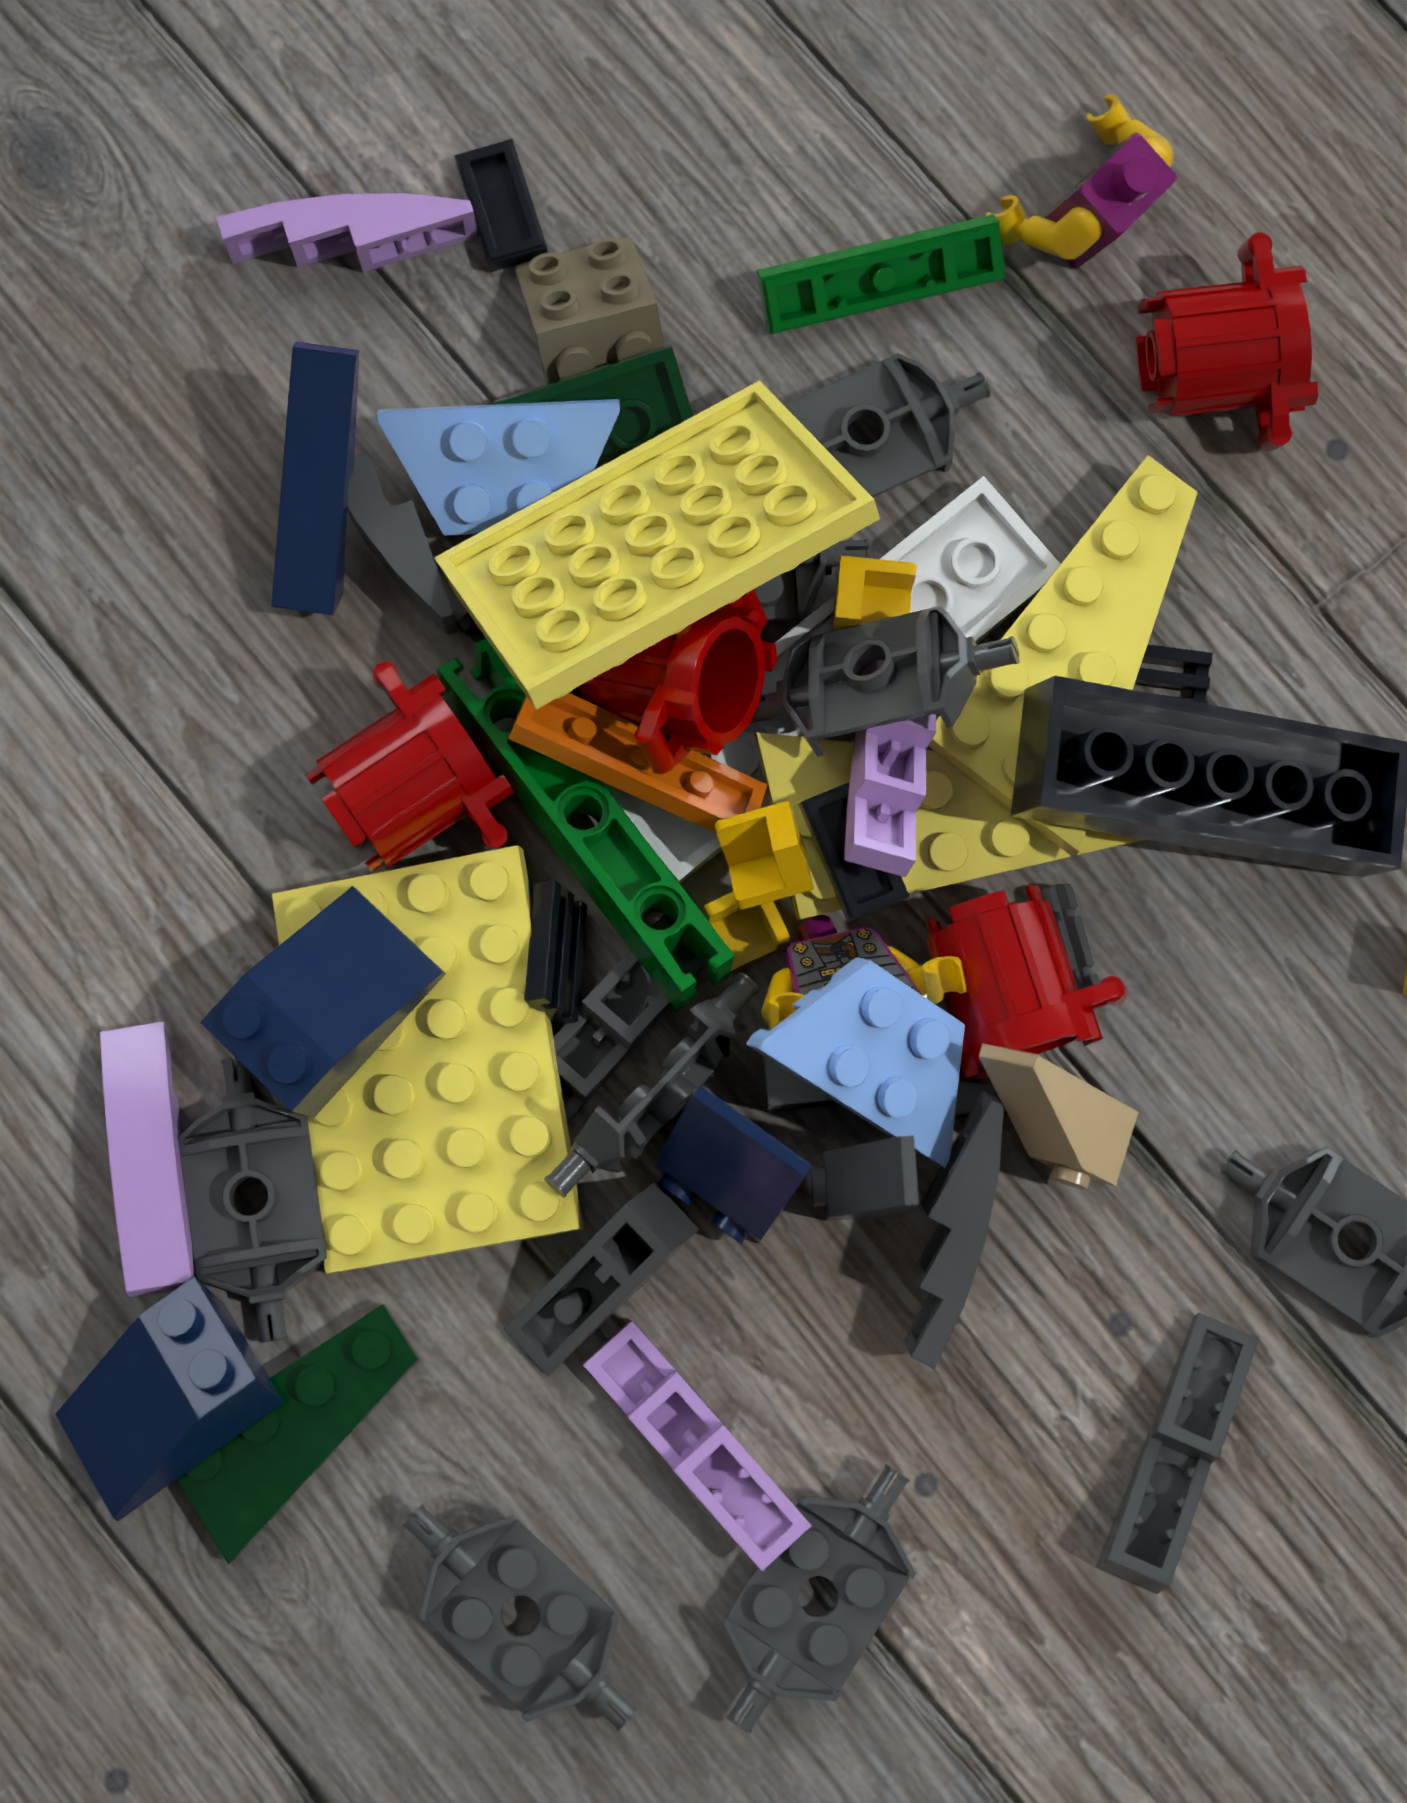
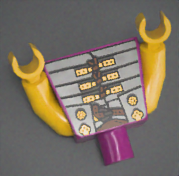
[985,94,1178,269]
[761,915,967,1030]

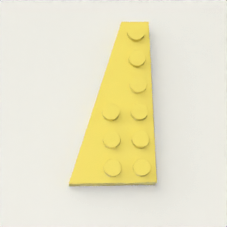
[754,732,1145,920]

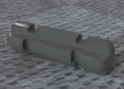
[1041,884,1100,990]

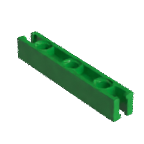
[437,638,735,1012]

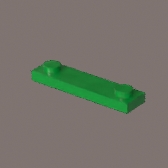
[756,214,1005,335]

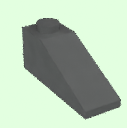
[811,1135,919,1221]
[503,1182,699,1376]

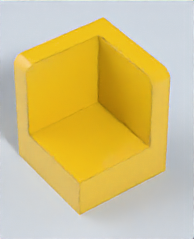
[832,556,917,631]
[715,800,814,909]
[703,892,790,975]

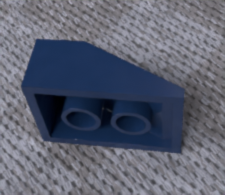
[200,886,446,1117]
[654,1085,812,1245]
[55,1277,284,1521]

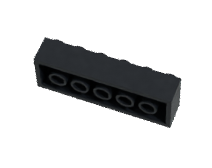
[1011,675,1407,877]

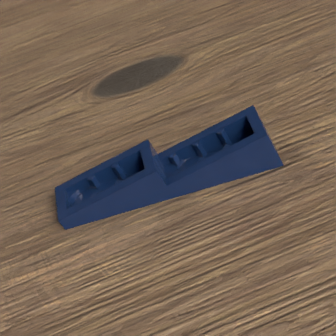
[271,342,359,615]

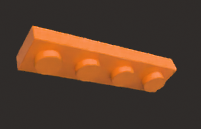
[508,693,768,833]

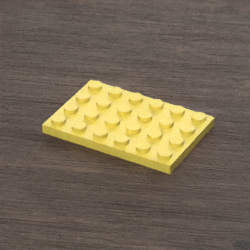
[434,380,880,710]
[272,845,584,1274]

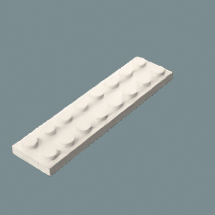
[601,476,1060,884]

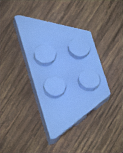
[377,399,620,535]
[746,957,965,1168]

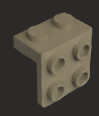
[516,237,664,384]

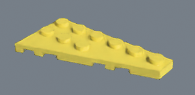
[928,455,1198,858]

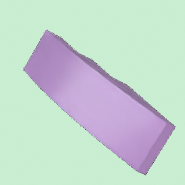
[216,193,478,272]
[844,660,936,877]
[100,1021,194,1297]
[582,1319,812,1571]

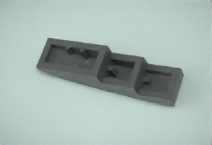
[347,452,459,635]
[553,914,705,1124]
[904,1089,1004,1369]

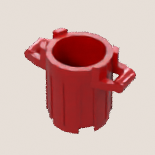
[1136,232,1319,451]
[572,589,778,774]
[305,661,514,873]
[925,885,1128,1082]

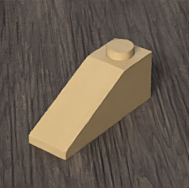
[979,1044,1138,1190]

